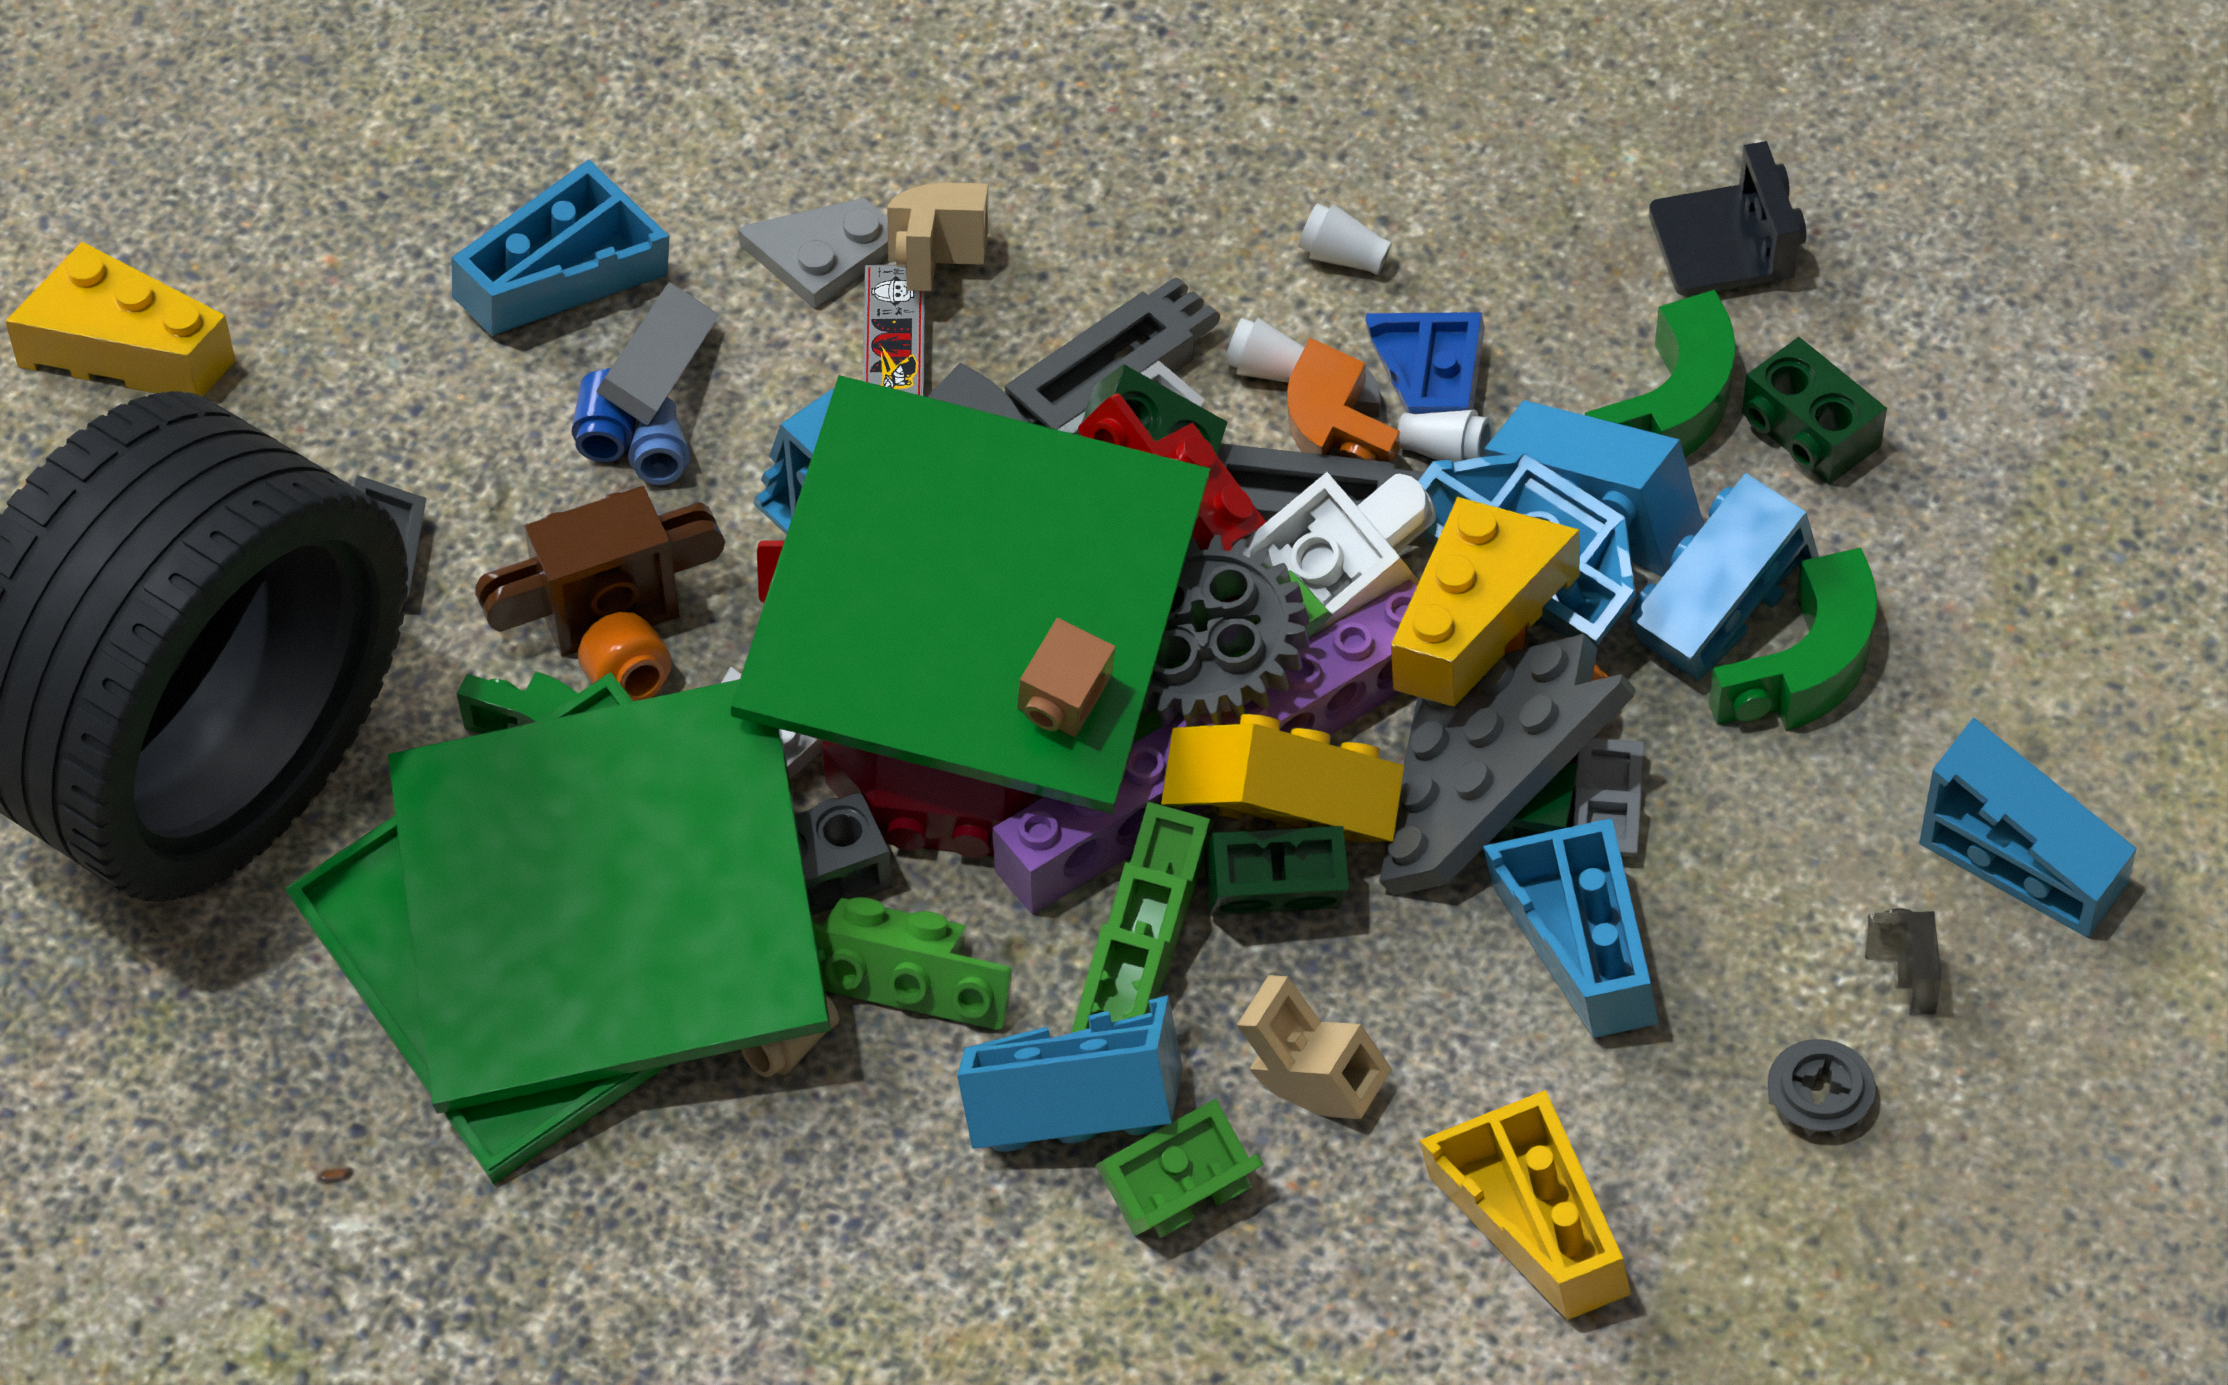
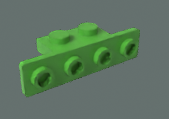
[814,897,1013,1030]

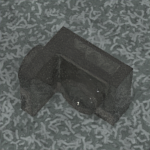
[1864,908,1942,1015]

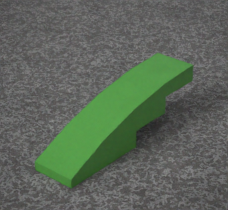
[1071,802,1214,1033]

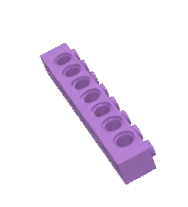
[993,579,1417,915]

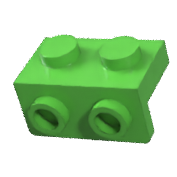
[1096,1098,1264,1238]

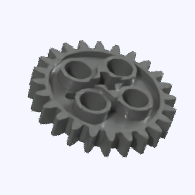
[1142,535,1310,727]

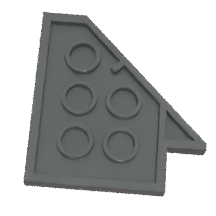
[1379,634,1635,896]

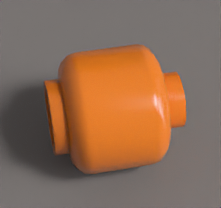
[578,612,671,702]

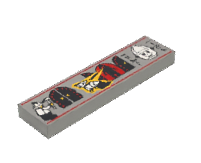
[863,265,926,396]

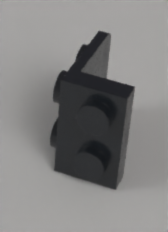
[1649,141,1807,296]

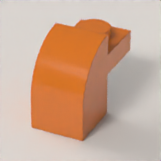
[1287,338,1400,462]

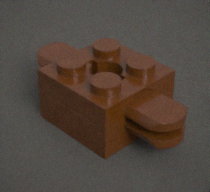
[475,485,725,657]

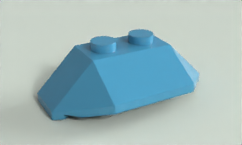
[1418,453,1636,645]

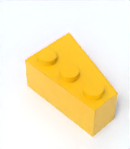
[1391,497,1580,707]
[1161,714,1404,843]
[1419,1090,1631,1320]

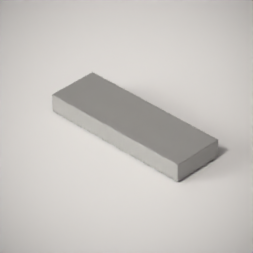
[596,282,719,426]

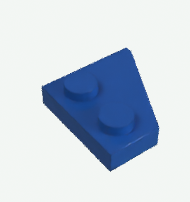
[1365,312,1485,414]

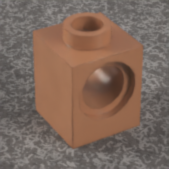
[1017,617,1116,737]

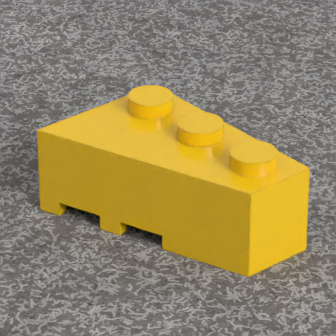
[5,242,236,397]

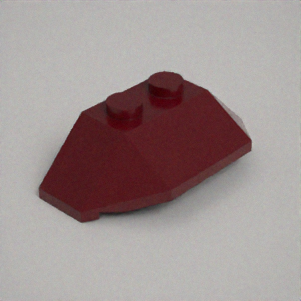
[822,740,1043,858]

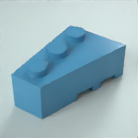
[1484,400,1704,577]
[1483,818,1659,1038]
[957,995,1183,1152]

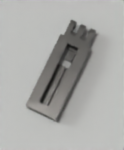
[1005,278,1220,430]
[1217,443,1425,536]

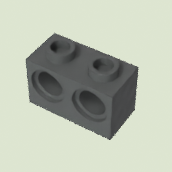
[796,792,892,916]

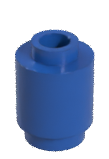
[571,368,636,462]

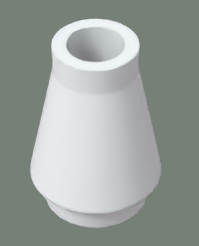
[1298,203,1392,275]
[1224,318,1305,383]
[1398,409,1493,462]

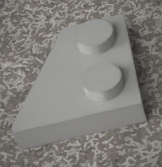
[738,198,888,309]

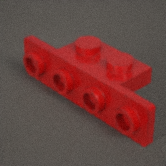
[1078,393,1266,602]

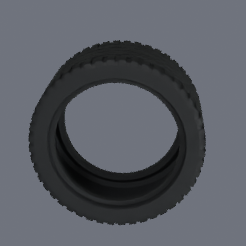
[0,391,408,902]

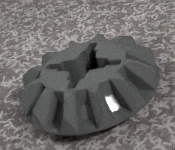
[1768,1039,1876,1138]

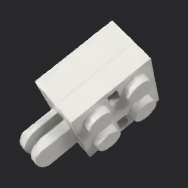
[1246,472,1436,639]

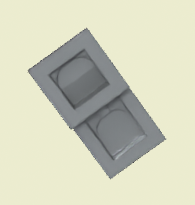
[1573,738,1644,858]

